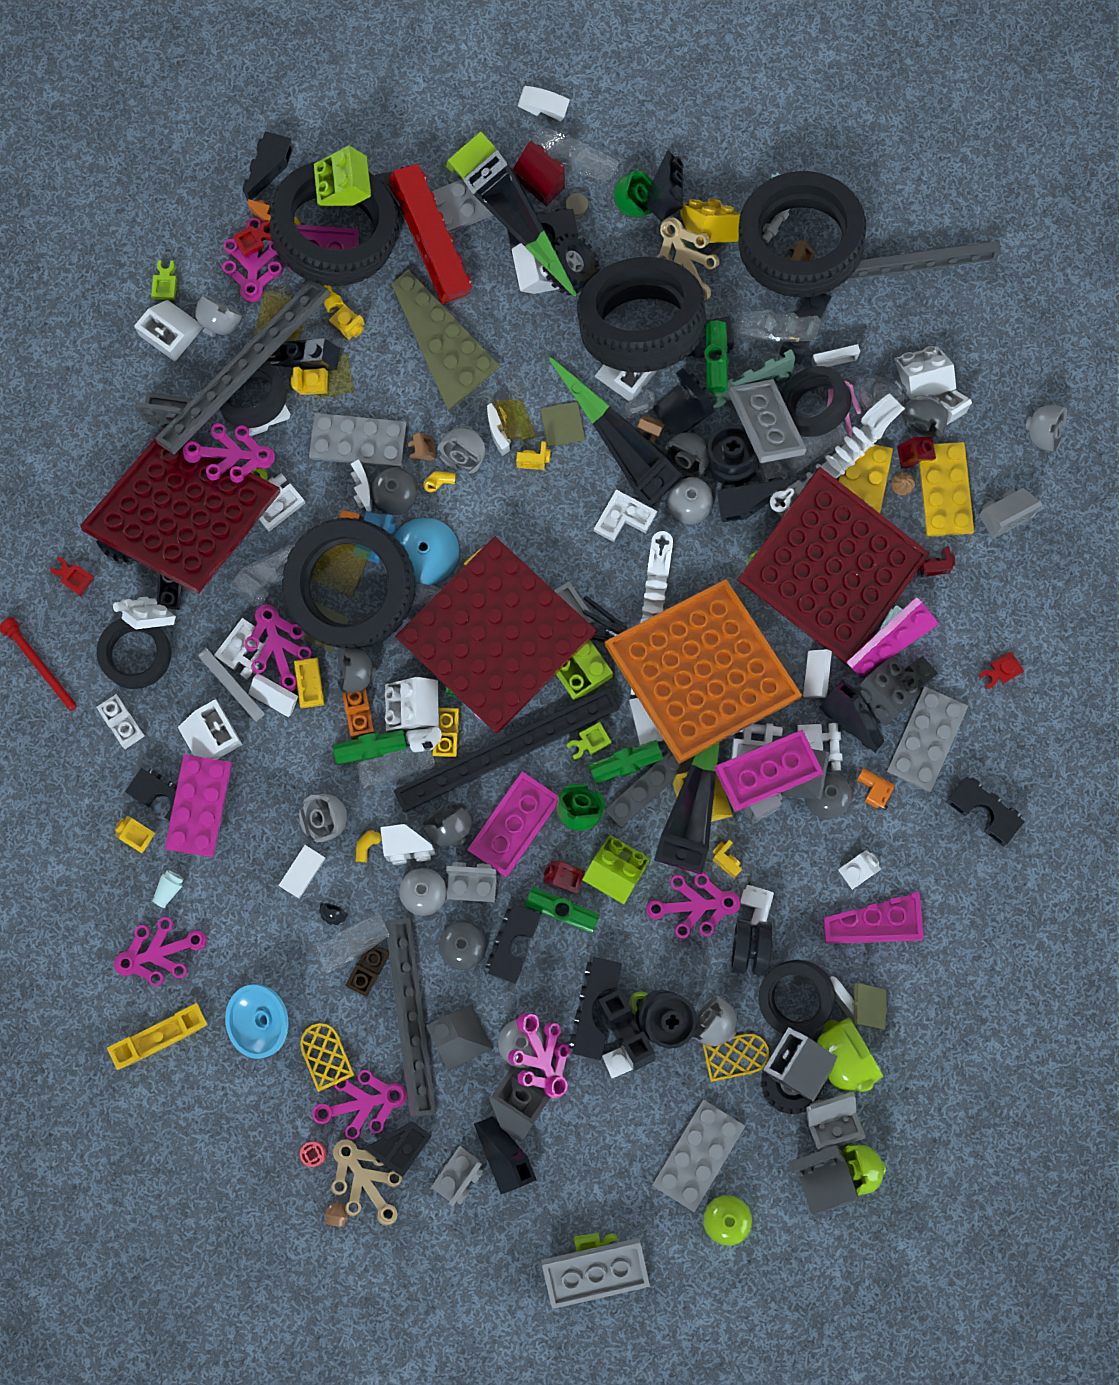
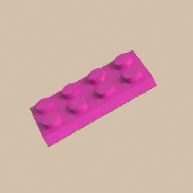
[714,730,824,812]
[164,754,233,858]
[467,771,558,878]

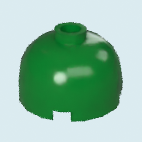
[613,170,652,218]
[556,784,606,831]

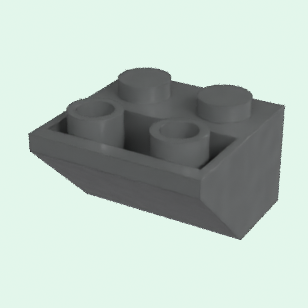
[763,1027,837,1102]

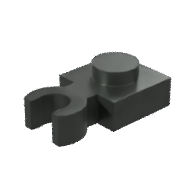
[898,656,938,692]

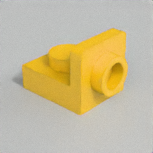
[329,304,365,340]
[291,367,328,395]
[516,441,551,470]
[114,816,155,853]
[712,839,742,879]

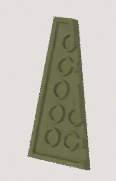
[391,270,500,412]

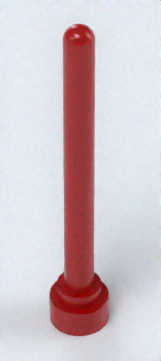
[0,617,77,710]

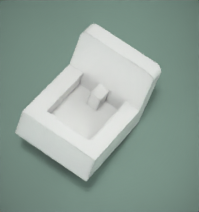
[838,850,881,890]

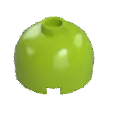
[842,1144,886,1196]
[703,1195,753,1246]

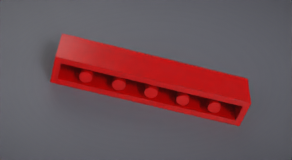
[388,164,472,304]

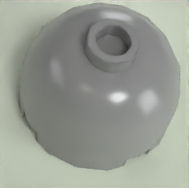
[195,294,243,337]
[1026,404,1067,452]
[437,428,485,473]
[667,477,714,525]
[299,793,348,842]
[399,867,447,916]
[692,996,737,1046]
[497,1019,546,1068]

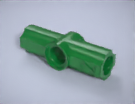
[704,320,729,394]
[333,730,407,765]
[589,740,664,784]
[525,887,600,934]

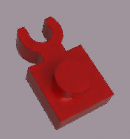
[233,221,271,258]
[50,557,94,597]
[978,652,1024,689]

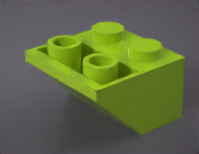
[314,145,371,206]
[556,640,613,700]
[582,835,651,904]

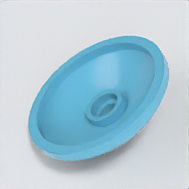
[394,518,460,586]
[225,984,288,1059]

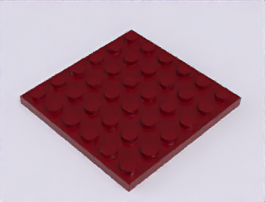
[80,427,280,594]
[736,467,930,666]
[395,536,597,735]

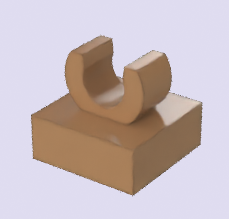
[785,240,815,261]
[638,415,665,443]
[408,432,437,461]

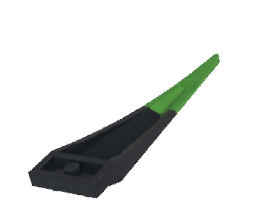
[463,150,576,296]
[549,357,684,507]
[654,742,720,875]

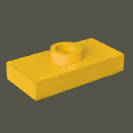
[294,658,325,709]

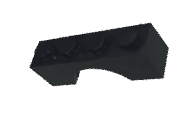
[568,957,622,1061]

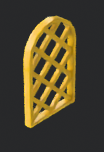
[300,1023,354,1092]
[703,1034,769,1082]

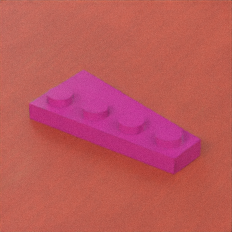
[846,597,939,678]
[823,891,924,944]

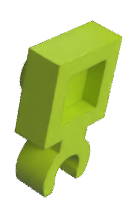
[151,260,177,301]
[567,722,612,760]
[574,1233,618,1252]

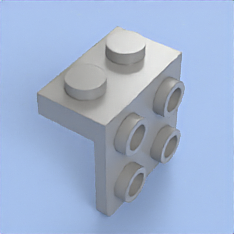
[806,1092,865,1152]

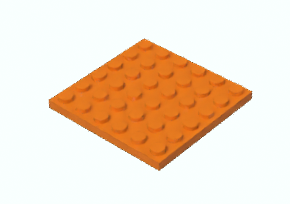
[604,579,802,764]

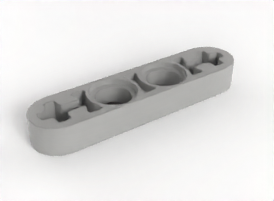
[196,647,265,722]

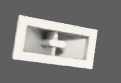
[934,390,972,425]

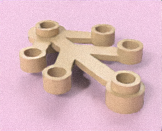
[657,217,719,301]
[331,1140,402,1226]

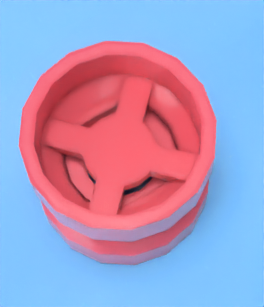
[300,1141,327,1167]

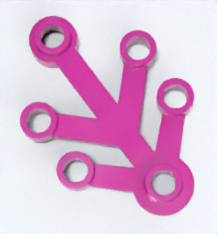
[222,218,283,303]
[183,423,275,483]
[244,604,311,692]
[646,873,740,939]
[114,917,207,987]
[508,1013,570,1098]
[312,1070,407,1140]

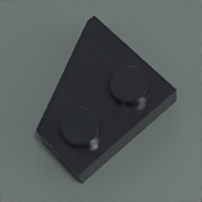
[364,1121,432,1178]

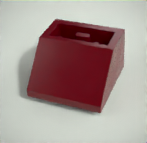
[513,141,565,207]

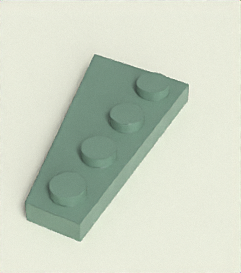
[710,349,795,408]

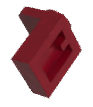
[897,437,936,469]
[920,546,955,577]
[543,861,585,894]

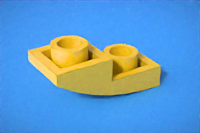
[433,707,459,757]

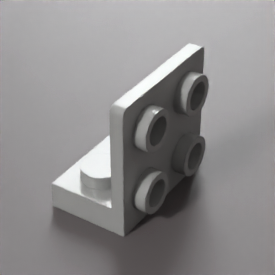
[446,862,497,903]
[431,1146,485,1206]

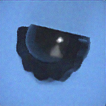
[319,903,348,925]

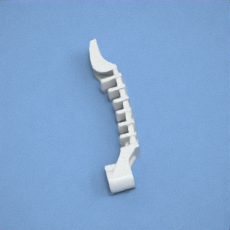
[770,393,905,517]
[631,531,673,695]

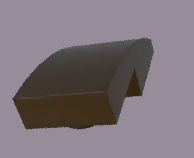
[345,941,389,997]

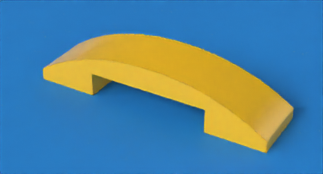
[107,1003,207,1070]

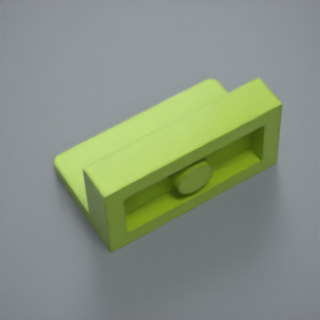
[446,131,497,179]

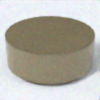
[566,193,588,217]

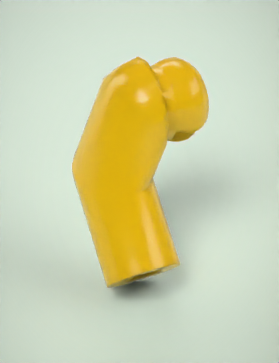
[423,471,456,493]
[355,830,381,863]

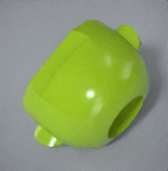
[817,1018,883,1093]

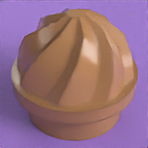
[891,472,915,496]
[324,1202,349,1227]

